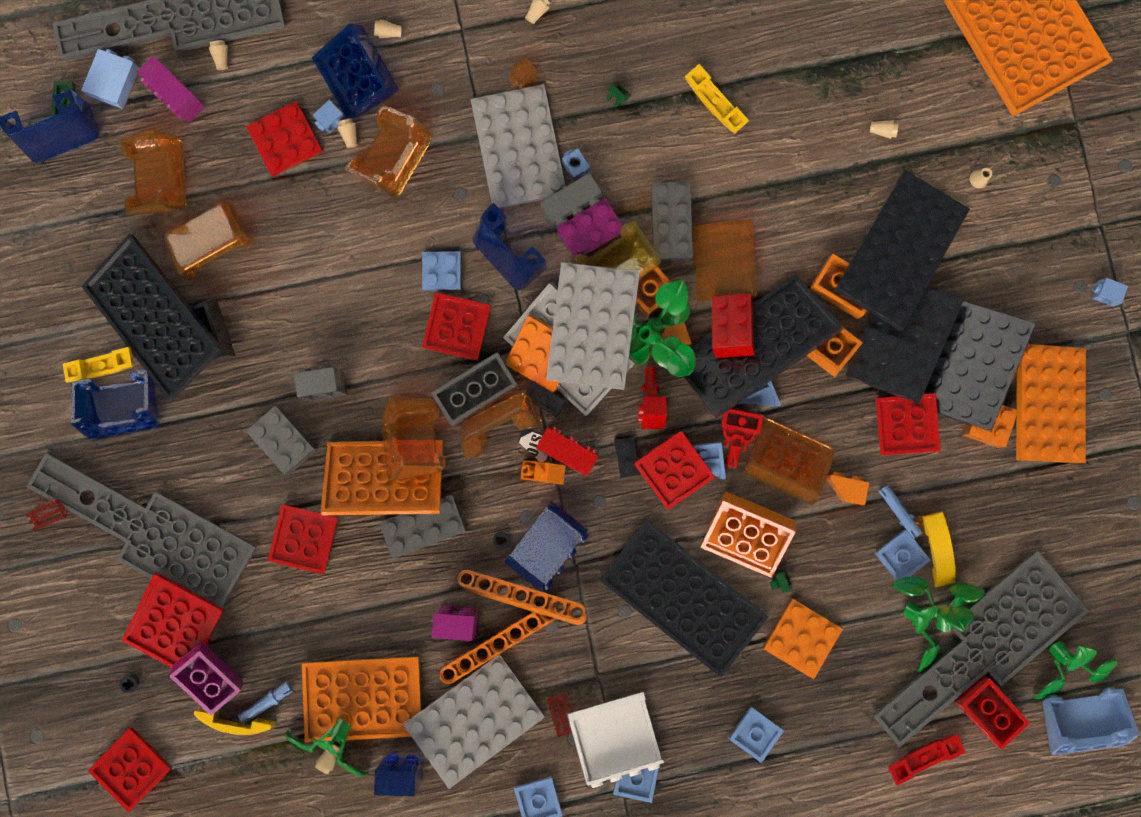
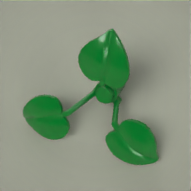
[631,280,688,369]
[629,302,696,377]
[892,576,985,632]
[903,599,964,672]
[1032,641,1118,699]
[285,718,369,777]

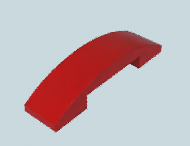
[888,734,966,786]

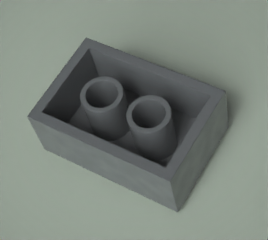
[540,173,602,230]
[294,365,348,402]
[246,406,318,475]

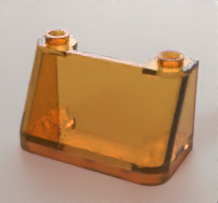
[344,105,431,198]
[120,129,187,215]
[163,201,254,280]
[461,393,543,460]
[382,396,446,480]

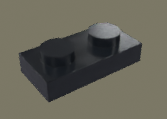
[523,381,566,417]
[614,437,640,478]

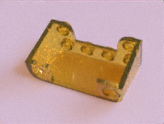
[570,221,661,278]

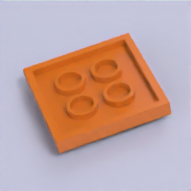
[505,314,560,393]
[763,598,843,679]

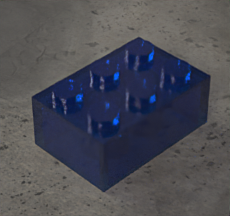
[374,754,423,797]

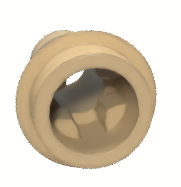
[525,0,551,24]
[374,19,402,38]
[209,40,228,70]
[337,119,358,148]
[870,120,899,139]
[970,168,992,188]
[315,744,340,774]

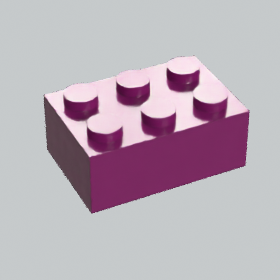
[137,56,205,123]
[557,198,626,264]
[432,605,479,641]
[169,641,243,715]

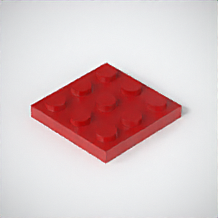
[246,101,323,177]
[422,292,491,361]
[876,393,941,456]
[634,430,715,510]
[267,504,339,575]
[88,727,173,813]

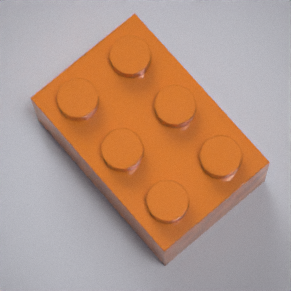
[809,254,866,319]

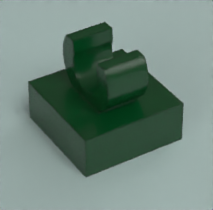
[606,83,631,107]
[769,569,793,593]

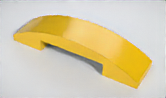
[685,64,749,134]
[63,347,134,382]
[923,511,955,588]
[194,707,276,735]

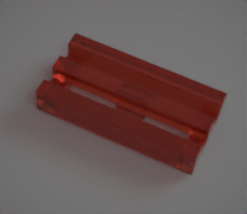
[25,499,68,531]
[546,693,572,737]

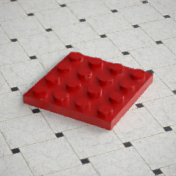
[122,572,225,668]

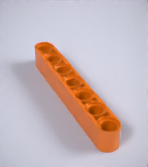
[457,570,587,625]
[440,605,558,684]

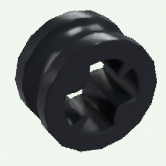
[493,532,510,549]
[119,674,140,693]

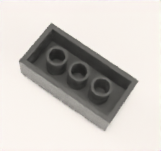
[651,182,692,263]
[431,353,518,427]
[379,495,467,559]

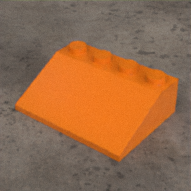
[700,491,796,578]

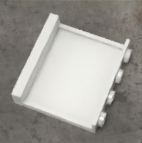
[567,692,664,788]

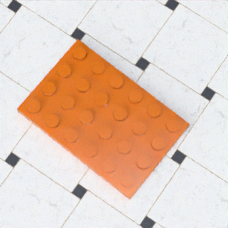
[1016,344,1086,463]
[321,440,443,515]
[302,656,422,742]

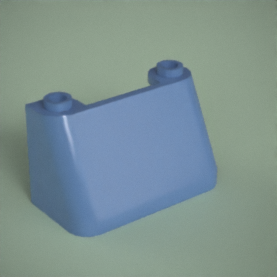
[1042,687,1139,755]

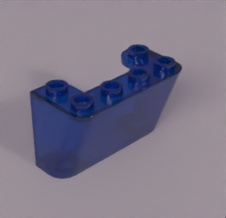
[0,89,99,163]
[472,203,547,290]
[71,370,160,439]
[504,501,589,592]

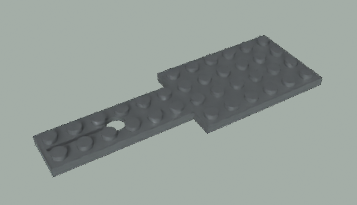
[52,0,286,61]
[26,453,257,608]
[873,551,1089,747]

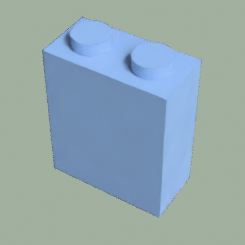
[81,49,140,109]

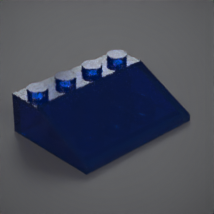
[312,23,399,120]

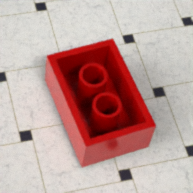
[712,293,754,358]
[536,427,598,477]
[954,676,1030,750]

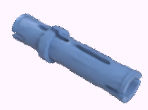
[878,484,924,539]
[238,681,294,724]

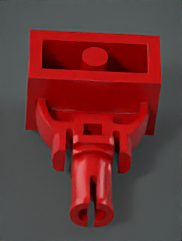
[637,367,667,429]
[720,408,764,468]

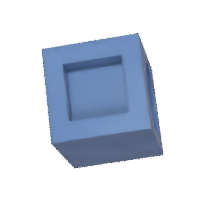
[313,100,345,134]
[562,149,590,182]
[1092,278,1128,307]

